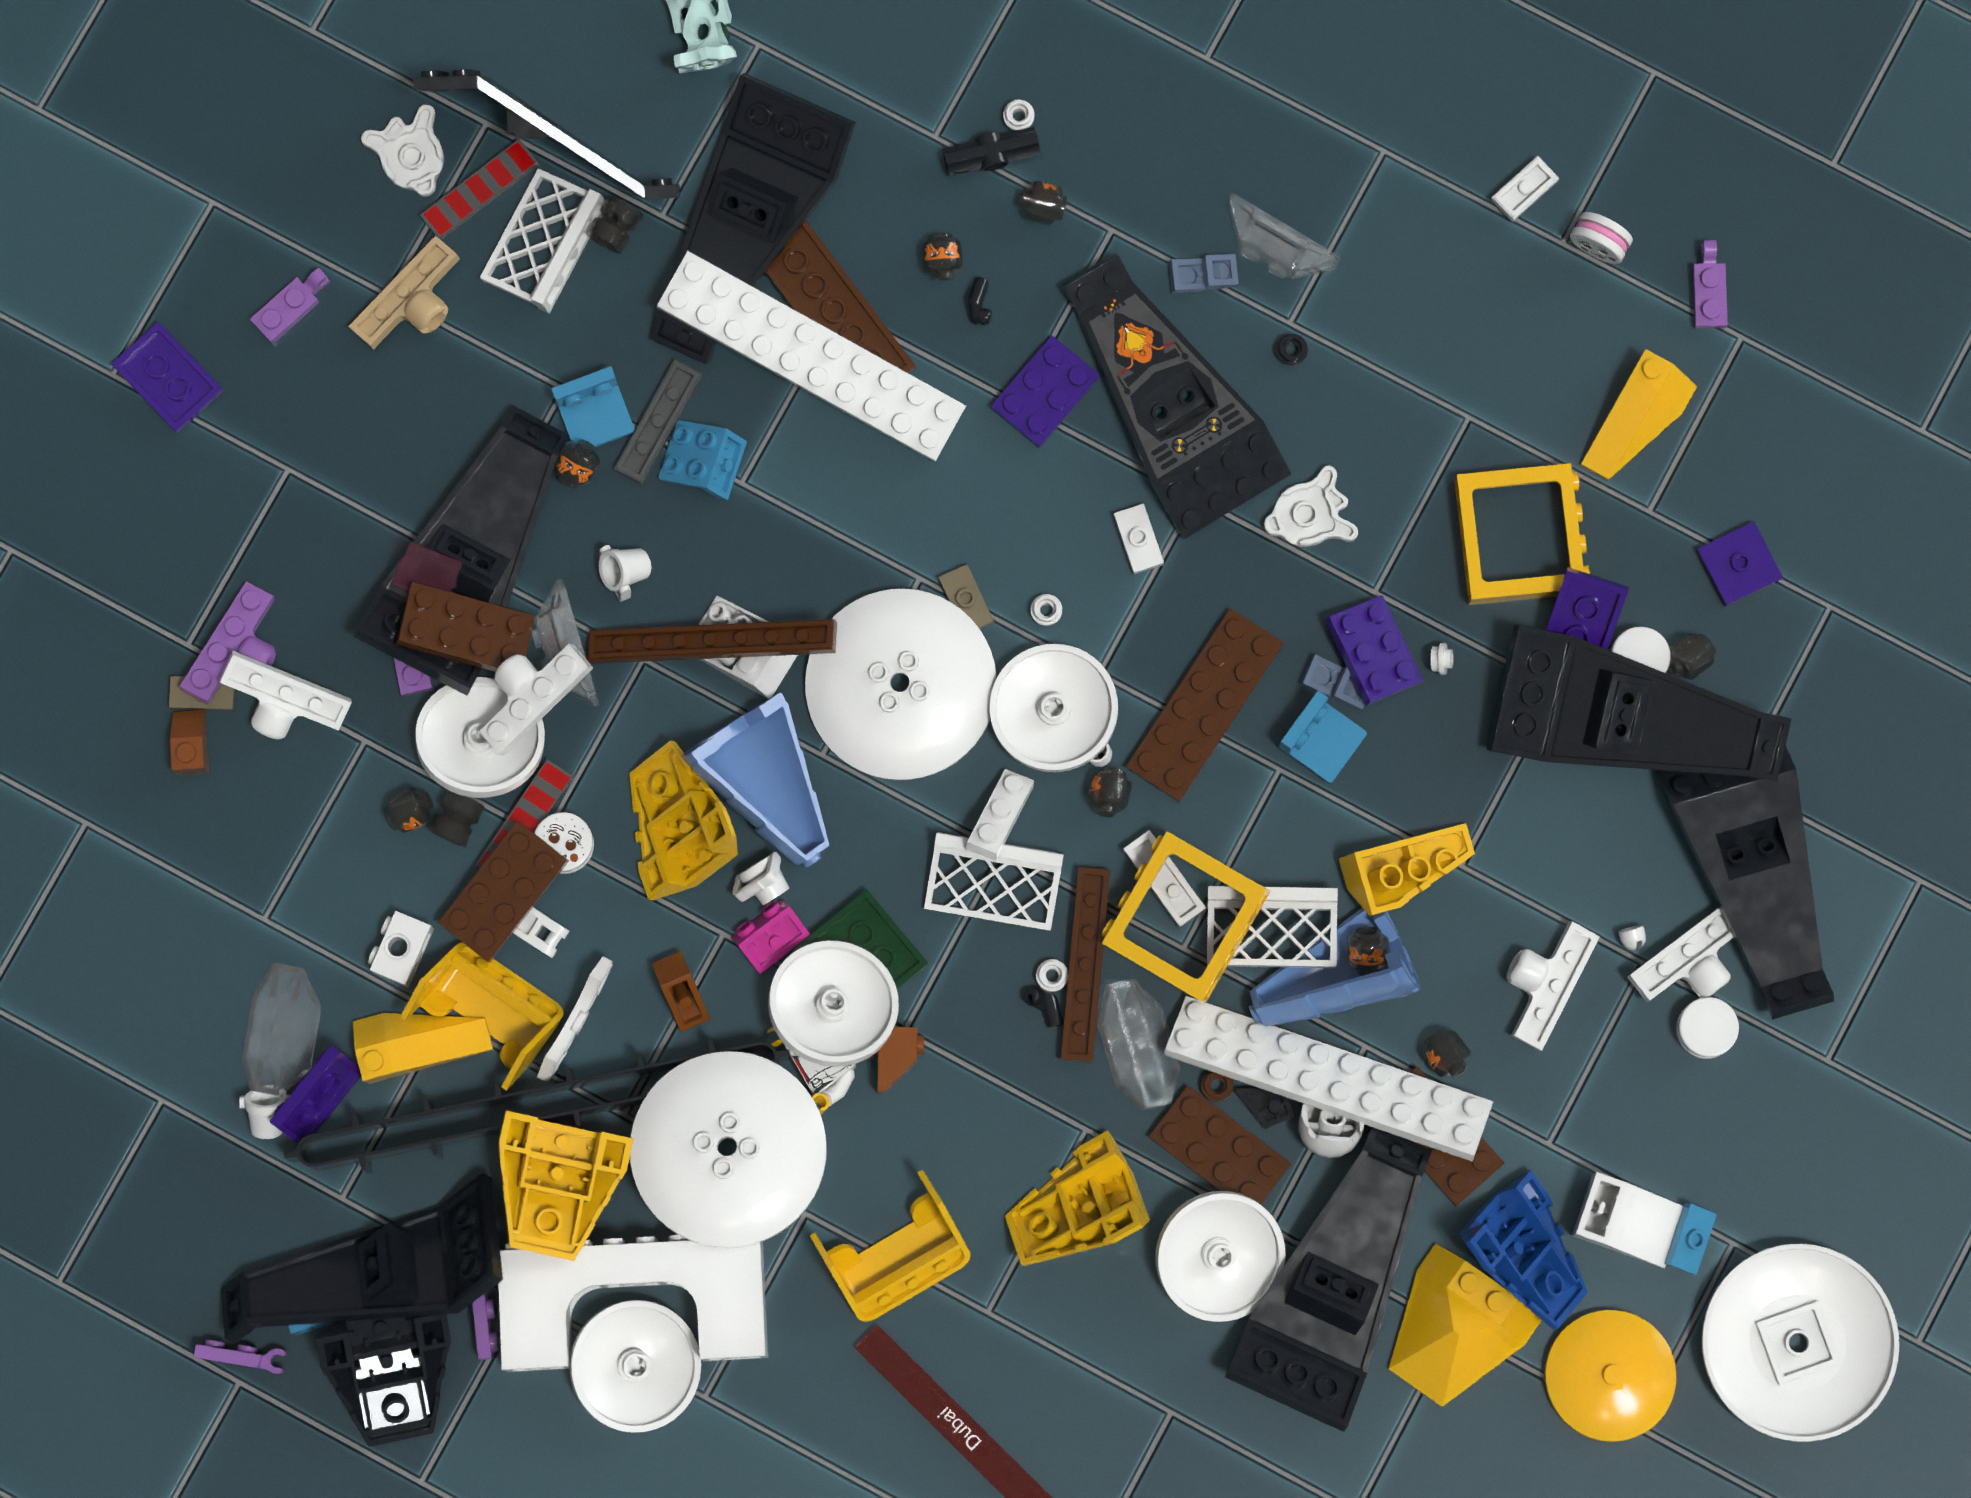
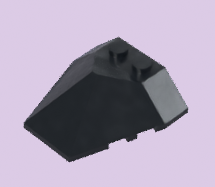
[315,1314,451,1447]

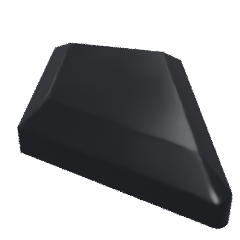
[1235,1088,1295,1129]

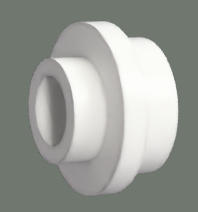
[1003,100,1035,131]
[1031,594,1062,626]
[1431,643,1453,675]
[1036,959,1068,992]

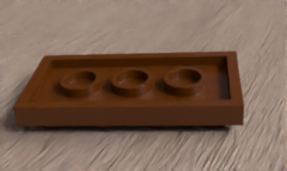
[396,582,535,672]
[438,821,569,963]
[1402,1066,1504,1207]
[1149,1086,1291,1205]

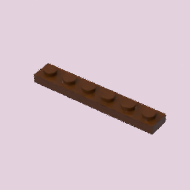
[1061,867,1110,1063]

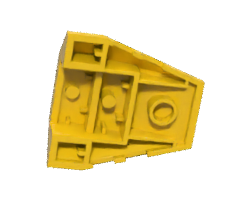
[629,740,738,900]
[498,1111,633,1261]
[1005,1130,1150,1266]
[1388,1243,1542,1407]

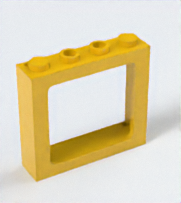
[1454,463,1590,605]
[1102,831,1271,1003]

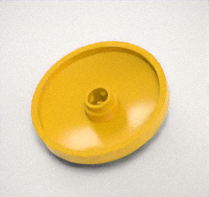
[1544,1310,1676,1442]

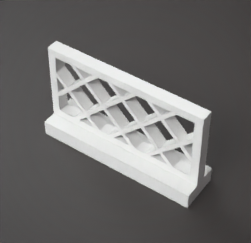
[480,169,608,314]
[924,832,1064,931]
[1207,886,1338,968]

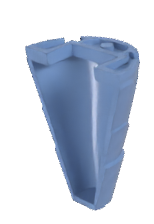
[682,692,829,868]
[1249,908,1421,1026]

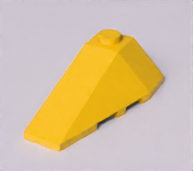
[1581,349,1697,480]
[1339,823,1475,916]
[353,1013,494,1084]

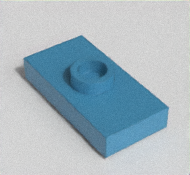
[1665,1202,1717,1276]

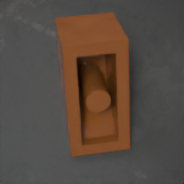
[170,710,209,776]
[652,951,711,1032]
[877,1027,924,1094]

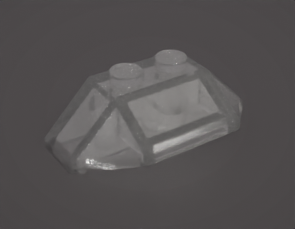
[1227,192,1340,279]
[531,579,600,707]
[242,962,322,1096]
[1097,979,1180,1110]

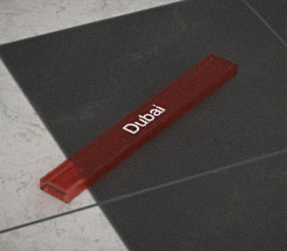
[855,1325,1052,1498]

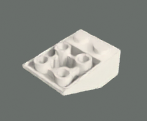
[699,596,798,699]
[1572,1172,1684,1269]

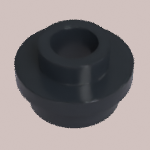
[1276,334,1308,366]

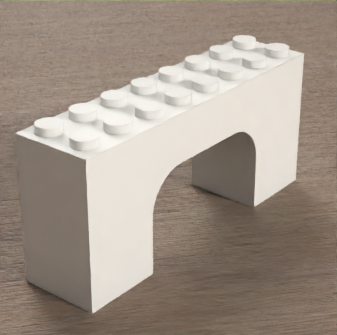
[498,1235,768,1372]

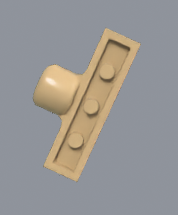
[348,236,460,350]

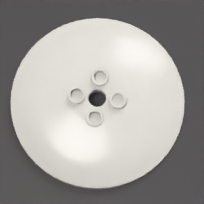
[805,589,997,780]
[630,1051,827,1248]
[1702,1244,1899,1442]

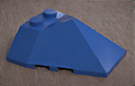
[1458,1170,1588,1330]

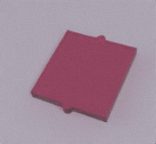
[392,542,463,592]

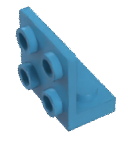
[551,366,635,454]
[658,420,747,501]
[1279,690,1367,784]

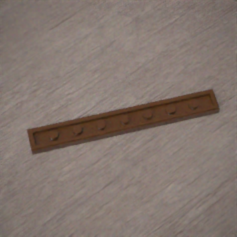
[587,619,837,664]

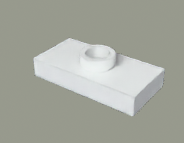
[1491,156,1559,223]
[1113,503,1164,574]

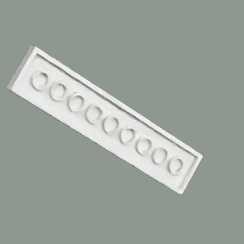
[657,251,966,462]
[1164,996,1493,1162]

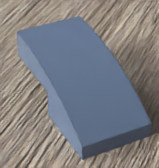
[1168,254,1239,293]
[1299,654,1365,710]

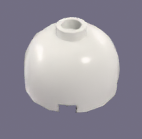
[1298,1104,1364,1158]

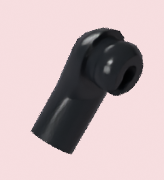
[968,277,992,326]
[1024,987,1063,1028]

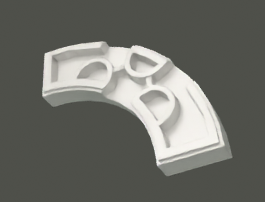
[537,957,613,1083]

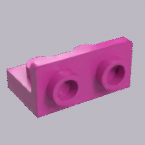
[731,899,811,974]

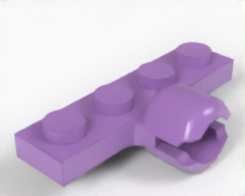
[179,581,276,705]

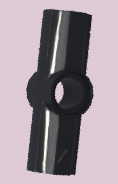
[942,127,1041,177]

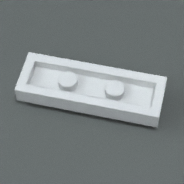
[966,769,1034,861]
[1123,830,1206,928]

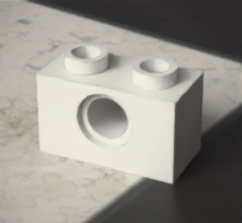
[368,911,434,988]

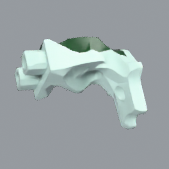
[666,0,737,74]

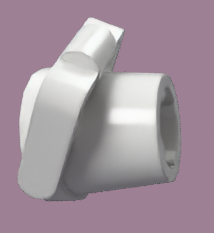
[599,545,651,602]
[733,852,789,905]
[239,1086,291,1139]

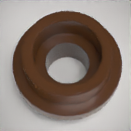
[1201,1071,1233,1102]

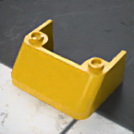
[400,943,564,1090]
[810,1169,970,1322]

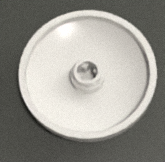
[989,644,1118,772]
[415,677,545,798]
[768,941,899,1067]
[1155,1191,1286,1322]
[570,1300,701,1432]

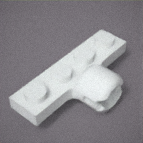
[479,643,593,756]
[220,651,352,739]
[1627,908,1734,1003]
[1507,921,1600,1051]

